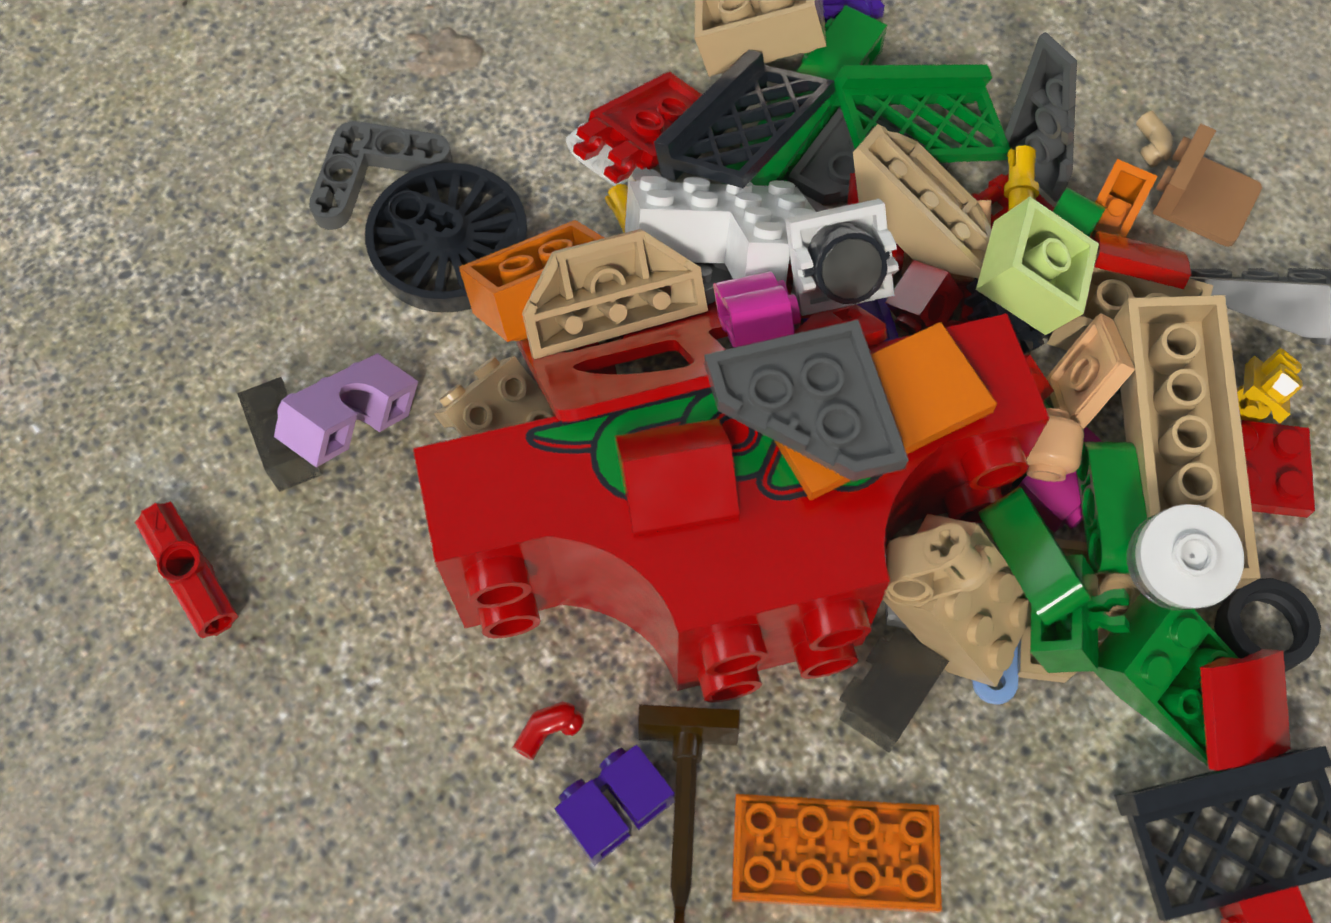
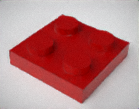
[1241,420,1315,518]

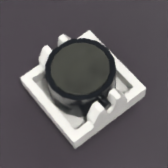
[785,199,899,316]

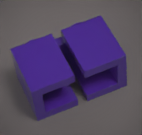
[554,744,675,866]

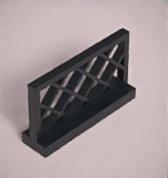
[654,50,835,188]
[1115,746,1331,921]

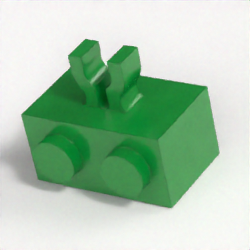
[1030,554,1130,673]

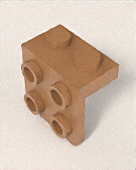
[1152,123,1262,247]

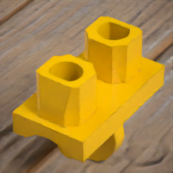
[1237,348,1303,423]

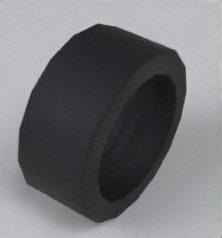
[1214,578,1321,672]

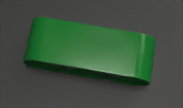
[1077,442,1148,574]
[978,486,1092,626]

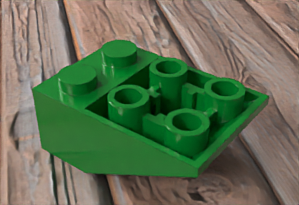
[1093,590,1238,766]

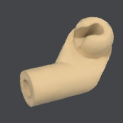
[1136,111,1173,167]

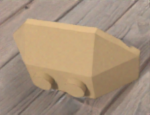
[853,124,992,278]
[522,229,708,360]

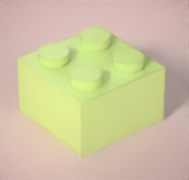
[976,197,1099,335]

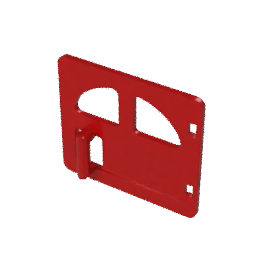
[516,264,887,422]

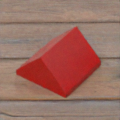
[615,419,740,537]

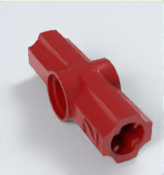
[135,501,239,639]

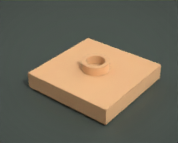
[1046,313,1135,430]

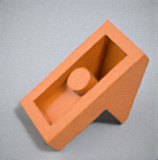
[1090,159,1158,238]

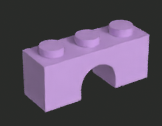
[274,353,418,467]

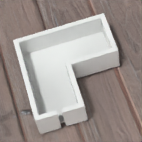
[625,176,816,295]

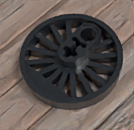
[365,163,528,313]

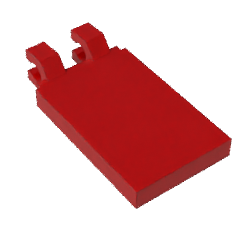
[572,71,702,184]

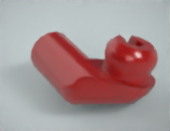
[512,701,584,760]

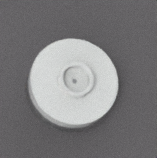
[1127,504,1244,611]

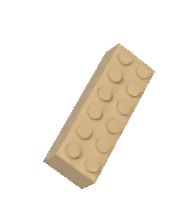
[1114,295,1260,590]

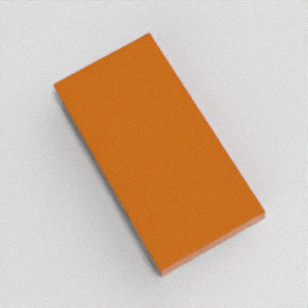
[774,322,997,501]
[731,794,942,913]

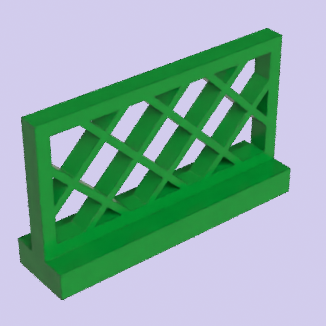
[829,64,1011,163]

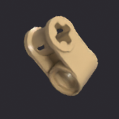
[885,523,992,606]

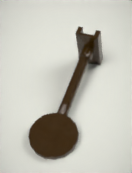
[638,704,740,923]

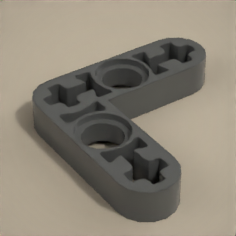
[309,121,452,230]

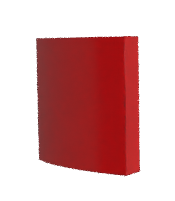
[1091,230,1191,289]
[1200,649,1291,770]

